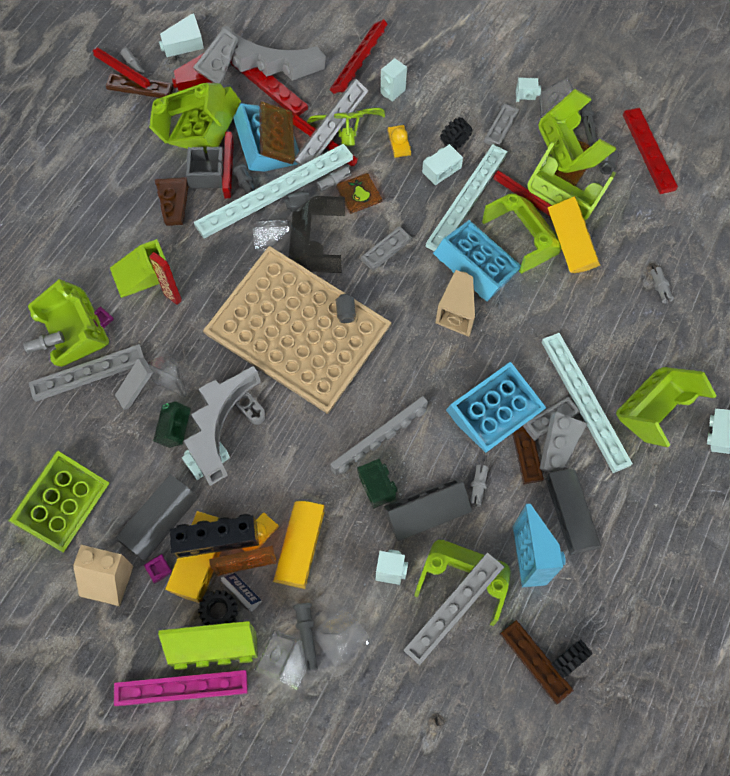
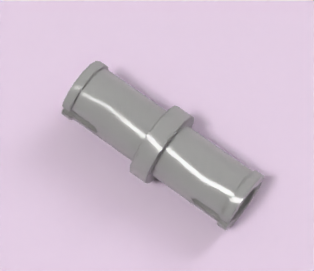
[121,48,145,76]
[316,166,352,192]
[650,267,674,304]
[23,331,65,354]
[469,465,489,507]

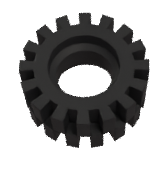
[440,117,473,150]
[198,590,239,626]
[551,639,593,678]

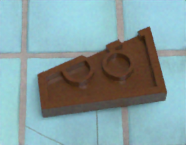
[154,177,189,226]

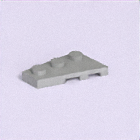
[193,28,238,85]
[540,412,587,473]

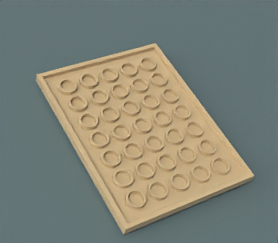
[203,246,392,414]

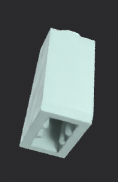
[159,14,204,57]

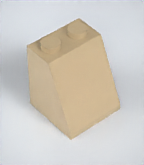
[435,270,475,337]
[73,545,133,606]

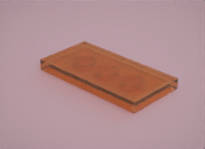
[259,101,295,164]

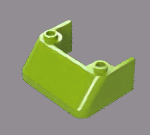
[149,83,225,144]
[538,89,616,173]
[527,138,616,220]
[482,193,562,274]
[616,367,716,448]
[414,540,511,626]

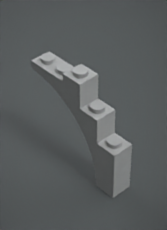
[222,26,326,80]
[184,366,260,486]

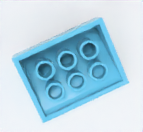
[233,103,299,172]
[433,220,521,301]
[446,362,546,453]
[513,504,566,587]

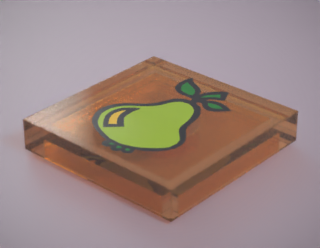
[336,173,382,214]

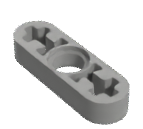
[235,392,266,425]

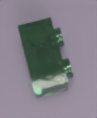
[153,401,191,448]
[357,459,398,509]

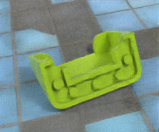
[28,279,109,367]

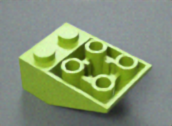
[110,239,166,298]

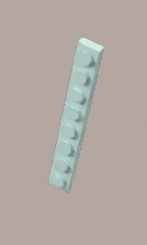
[425,144,508,251]
[541,333,633,473]

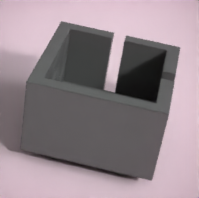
[186,147,224,188]

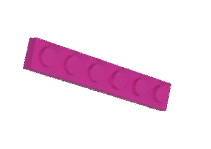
[114,670,248,707]

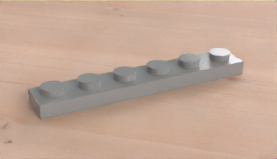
[293,79,368,166]
[29,344,145,402]
[330,396,428,476]
[403,552,504,665]

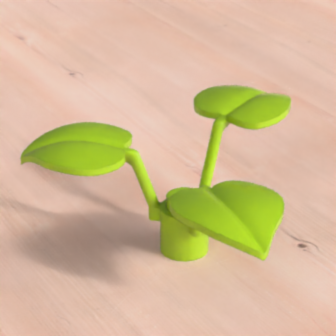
[307,108,385,147]

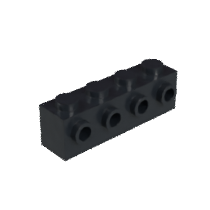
[170,514,259,559]

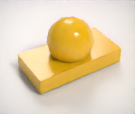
[388,125,411,158]
[241,512,279,557]

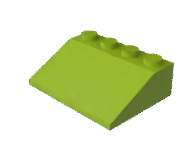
[167,87,241,153]
[7,451,109,553]
[159,621,258,670]

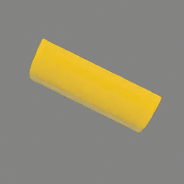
[548,196,601,273]
[273,501,325,589]
[165,511,221,603]

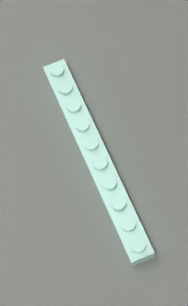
[194,144,353,239]

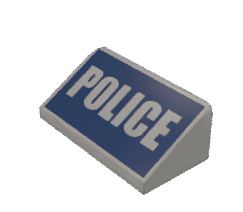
[221,573,262,612]

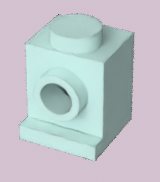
[516,77,541,102]

